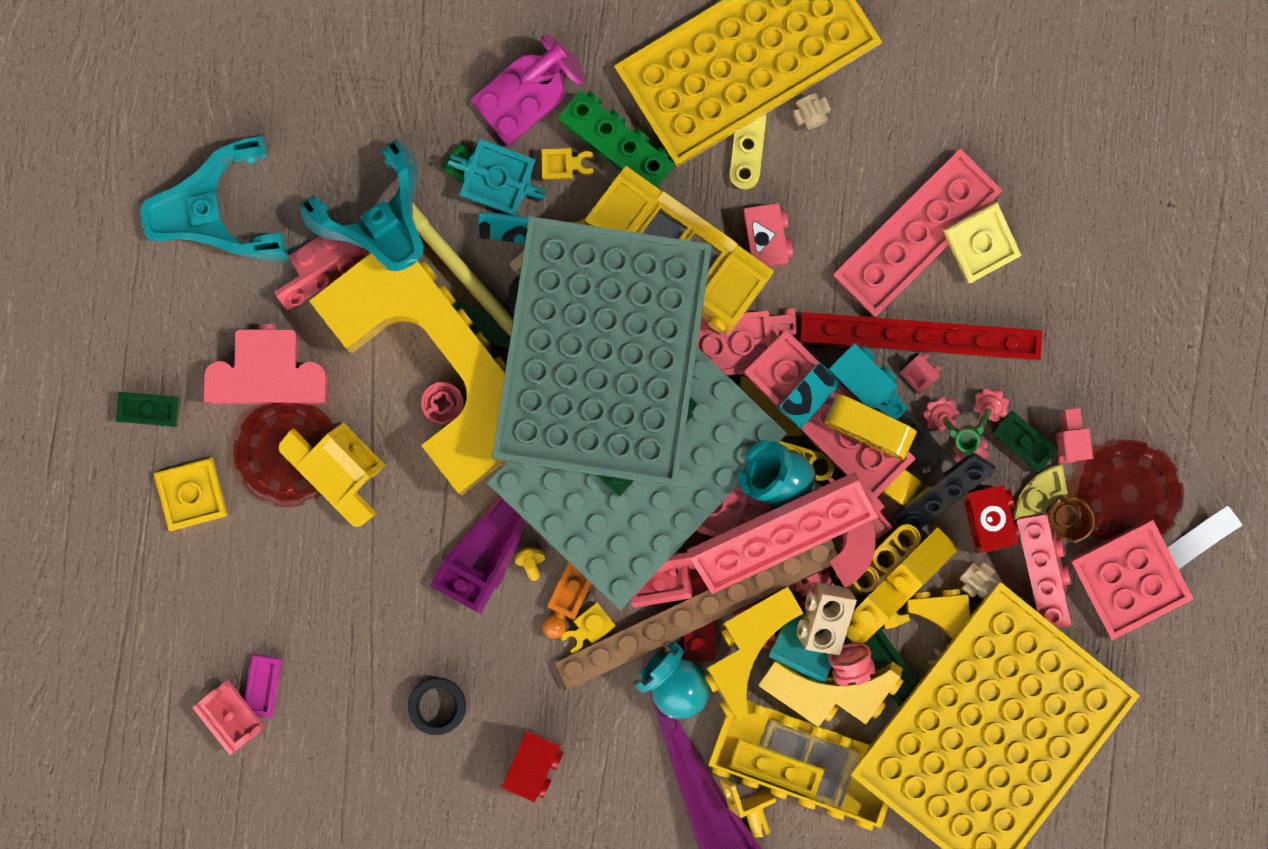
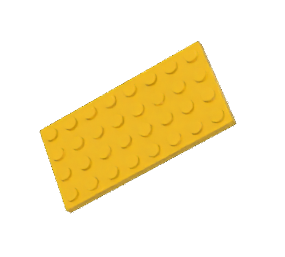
[614,0,882,168]

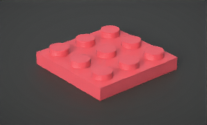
[1070,518,1193,640]

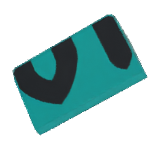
[478,212,529,244]
[778,362,840,429]

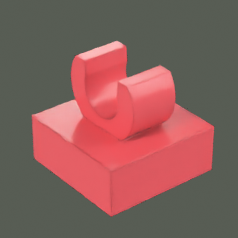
[899,353,941,395]

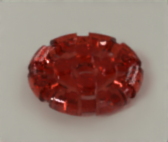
[233,403,334,507]
[1075,440,1184,540]

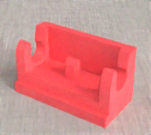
[192,680,265,755]

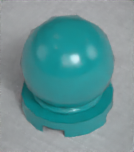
[738,440,816,509]
[633,641,710,720]

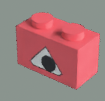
[743,203,793,268]

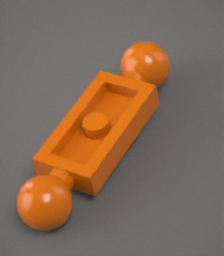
[542,562,591,639]

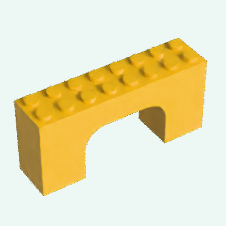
[309,253,506,495]

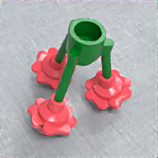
[923,388,1009,462]

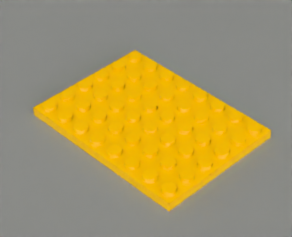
[849,582,1140,849]

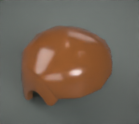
[1047,495,1095,543]

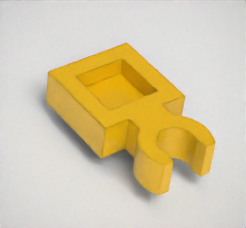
[541,148,594,181]
[560,602,616,654]

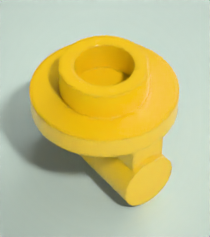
[515,547,545,581]

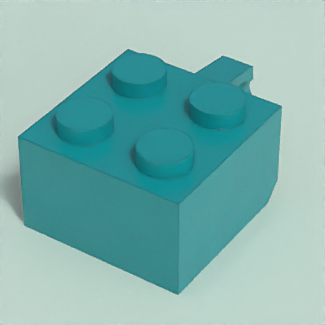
[828,343,908,420]

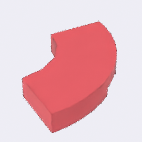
[830,521,875,588]

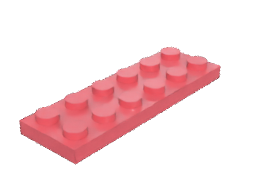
[832,148,1003,317]
[743,330,916,502]
[687,472,878,594]

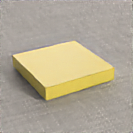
[942,202,1022,283]

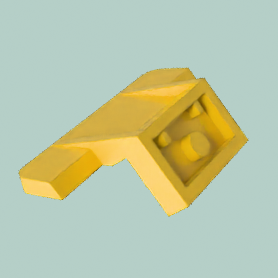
[279,422,385,527]

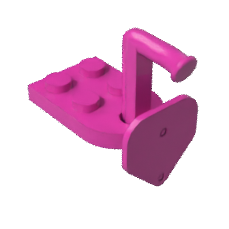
[471,34,586,146]

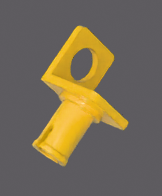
[720,778,776,838]

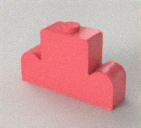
[204,324,328,404]

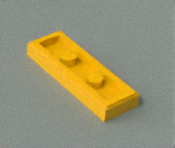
[728,738,825,798]

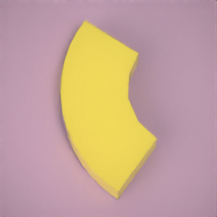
[1012,464,1068,520]

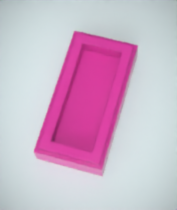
[244,654,283,719]

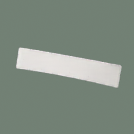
[1168,506,1242,570]

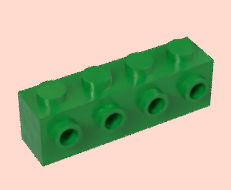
[558,90,675,188]

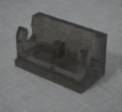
[897,410,948,476]

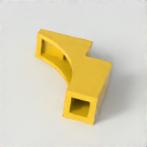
[846,527,959,643]
[704,587,803,722]
[905,589,970,640]
[758,660,903,727]

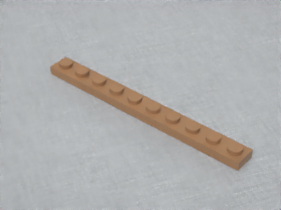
[555,539,838,690]

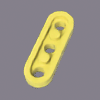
[730,114,766,190]

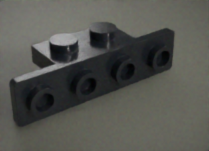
[894,453,995,531]

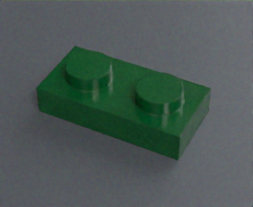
[116,392,180,427]
[992,410,1059,473]

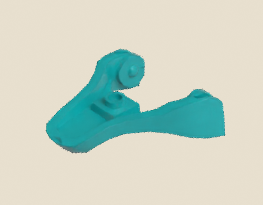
[140,134,290,262]
[299,139,424,271]

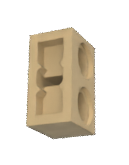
[797,582,857,655]

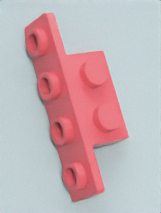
[275,236,370,311]
[1017,513,1071,628]
[631,552,696,608]

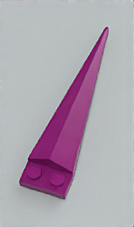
[429,496,527,614]
[649,691,761,849]

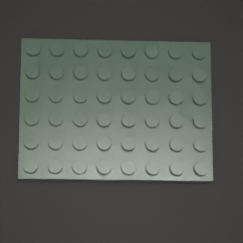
[492,216,712,487]
[486,347,787,610]

